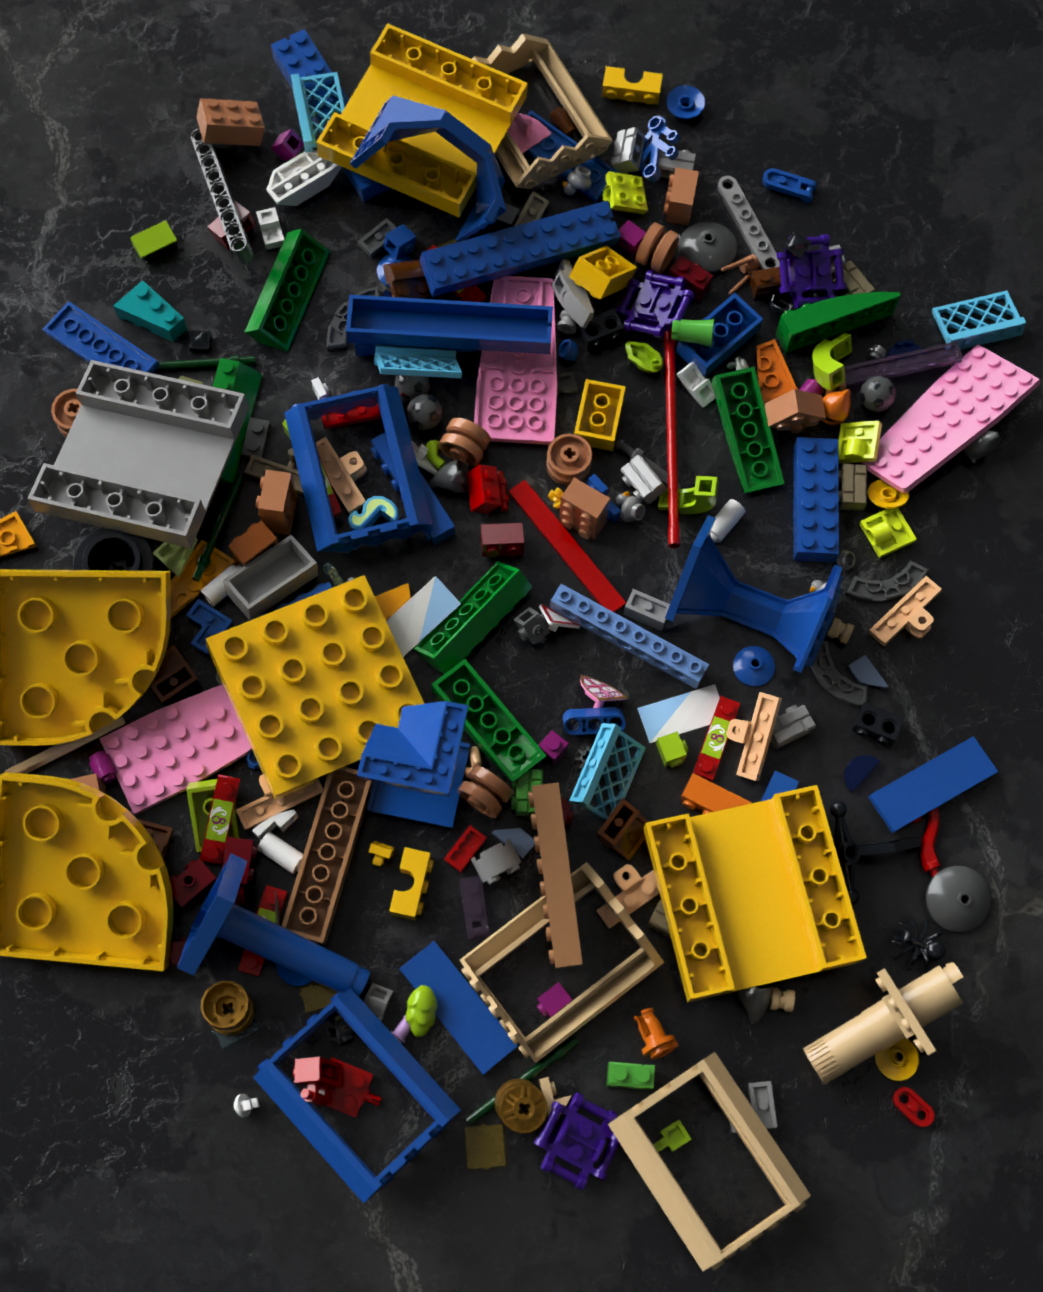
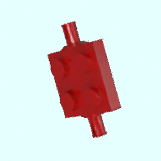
[326,1057,382,1118]

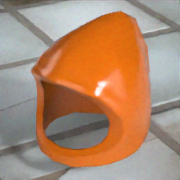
[822,388,851,425]

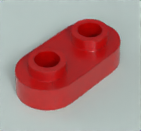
[892,1087,934,1127]

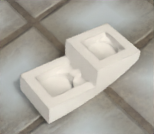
[256,207,284,250]
[676,362,715,407]
[252,810,299,841]

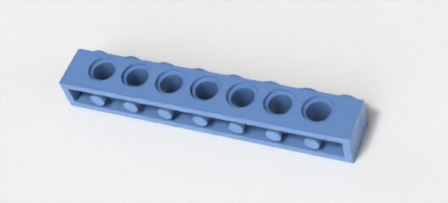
[550,584,709,689]

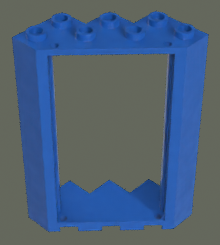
[284,384,433,553]
[254,988,461,1203]

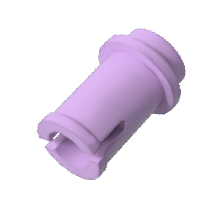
[391,1015,411,1044]

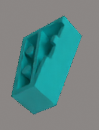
[113,281,187,342]

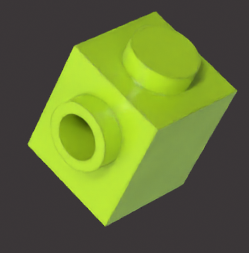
[656,731,688,767]

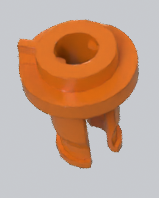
[633,1008,679,1060]

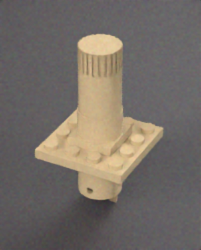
[803,962,963,1084]

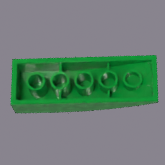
[776,292,901,354]
[711,367,785,494]
[431,659,547,783]

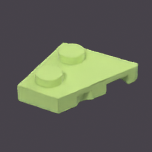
[153,538,198,577]

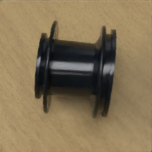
[73,527,161,571]

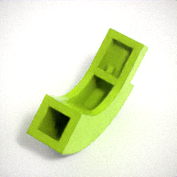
[812,333,852,391]
[658,476,719,514]

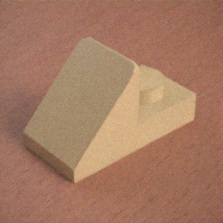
[539,1077,572,1120]

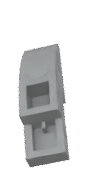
[552,259,594,329]

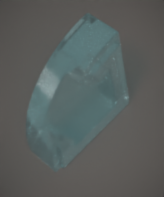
[322,562,344,586]

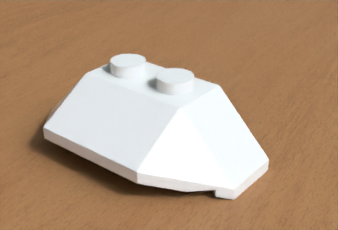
[267,150,342,206]

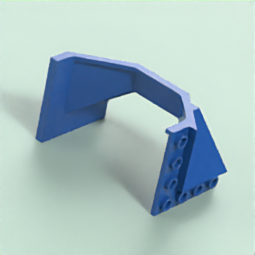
[350,96,507,242]
[665,515,844,673]
[357,701,470,828]

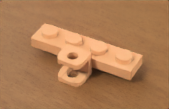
[316,437,367,514]
[869,576,942,646]
[726,692,782,781]
[236,774,323,830]
[596,864,660,929]

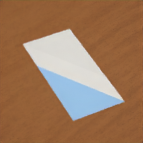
[386,576,461,657]
[637,684,720,743]

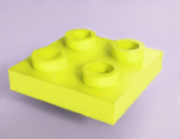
[603,171,648,214]
[838,421,882,463]
[859,508,916,559]

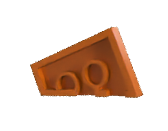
[756,339,798,406]

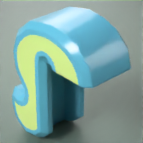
[348,496,399,531]

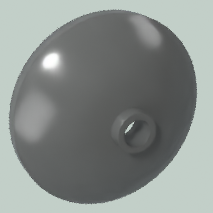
[678,222,737,273]
[926,866,991,932]

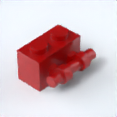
[466,464,509,514]
[293,1057,342,1106]

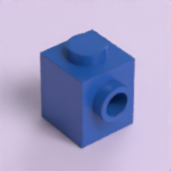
[383,224,416,259]

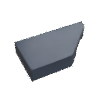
[847,655,888,690]
[492,828,535,859]

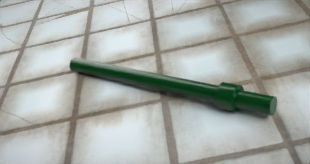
[156,355,256,370]
[192,474,244,582]
[465,1036,580,1126]

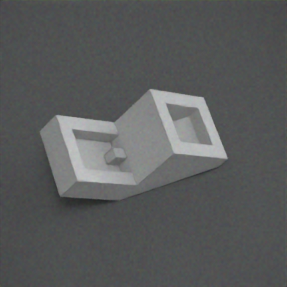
[364,983,393,1022]

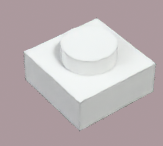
[311,377,330,400]

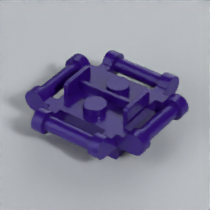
[776,234,847,308]
[616,270,695,338]
[533,1092,620,1190]

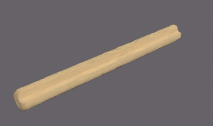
[4,716,125,774]

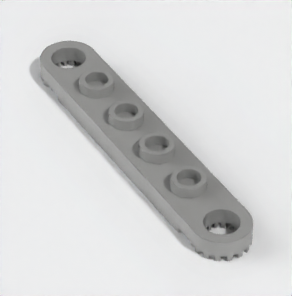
[717,176,780,270]

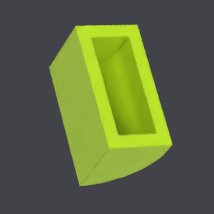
[130,220,177,259]

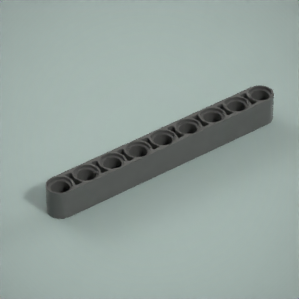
[191,128,254,264]

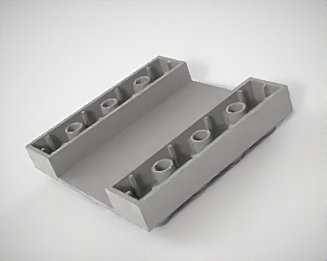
[27,360,249,548]

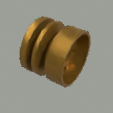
[201,981,255,1036]
[494,1078,548,1133]

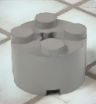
[471,839,522,885]

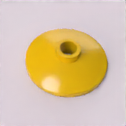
[868,479,909,509]
[875,1038,919,1081]

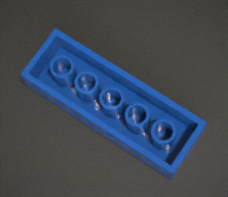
[793,437,839,563]

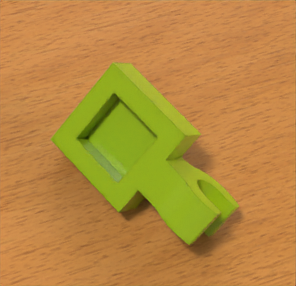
[653,1120,692,1152]

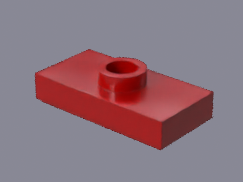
[444,825,488,873]

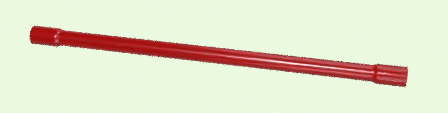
[664,328,681,549]

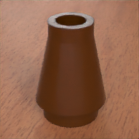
[549,107,576,136]

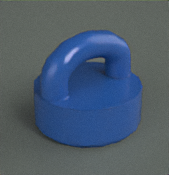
[558,339,578,361]

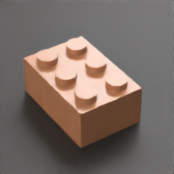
[197,98,265,146]
[256,470,298,535]
[559,477,610,541]

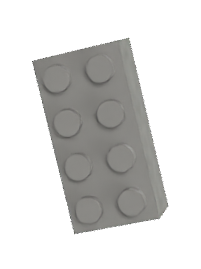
[223,535,318,620]

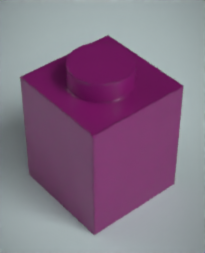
[271,129,304,161]
[617,220,646,256]
[538,730,568,765]
[536,982,572,1018]

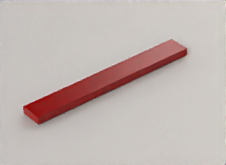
[508,480,626,613]

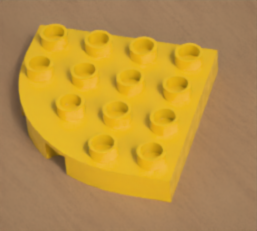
[0,569,171,746]
[0,772,173,971]

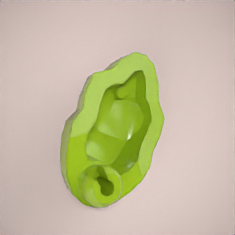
[625,341,663,373]
[406,985,437,1037]

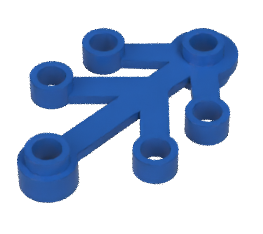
[639,116,680,182]

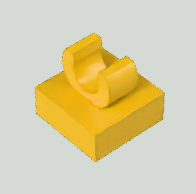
[369,841,395,866]

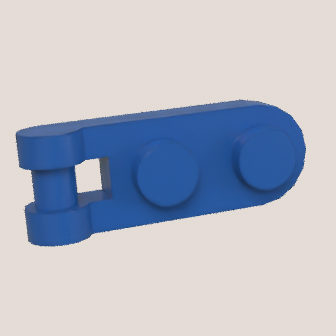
[762,168,817,203]

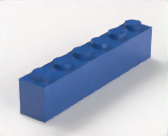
[370,433,455,545]

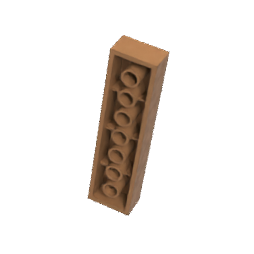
[282,767,373,947]
[528,782,583,968]

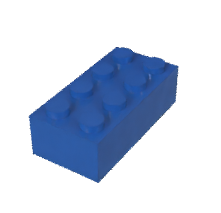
[676,293,763,378]

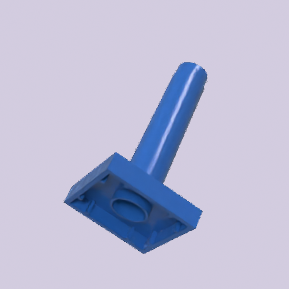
[177,853,370,997]

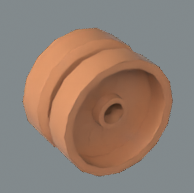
[635,222,680,274]
[51,389,81,437]
[438,418,491,467]
[546,433,592,486]
[457,765,513,818]

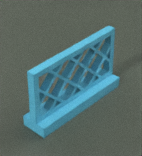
[291,72,345,153]
[932,291,1026,353]
[374,344,462,378]
[569,723,646,821]

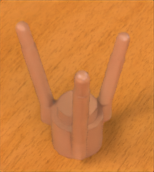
[721,254,760,295]

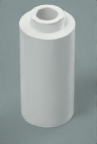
[711,499,746,543]
[200,564,242,607]
[257,832,303,874]

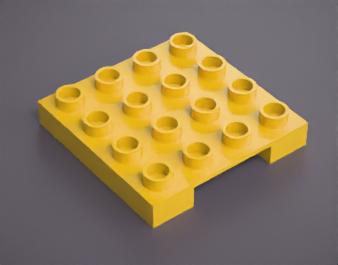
[316,23,528,217]
[206,575,425,800]
[643,785,866,1002]

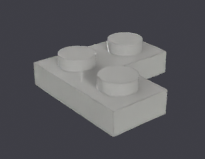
[730,1081,778,1133]

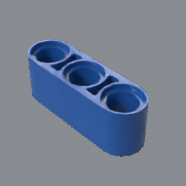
[562,707,626,735]

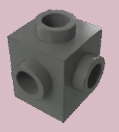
[513,607,550,644]

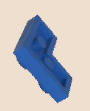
[587,474,621,523]
[186,599,233,656]

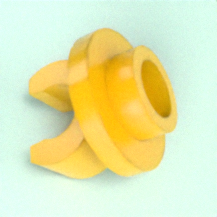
[547,488,564,509]

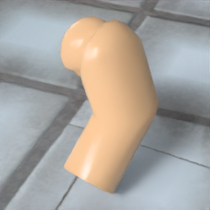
[465,746,482,779]

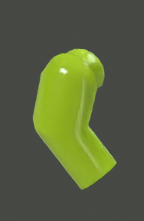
[426,440,446,470]

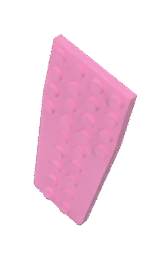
[474,276,557,445]
[861,344,1040,493]
[100,684,252,815]

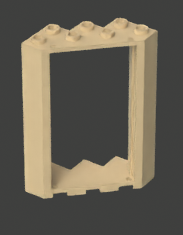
[472,33,613,189]
[460,862,664,1063]
[608,1052,811,1271]

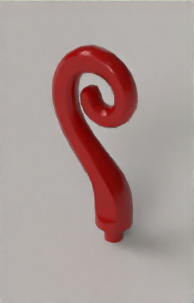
[910,808,941,878]

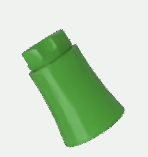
[671,319,714,347]

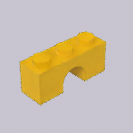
[602,66,663,104]
[389,847,434,921]

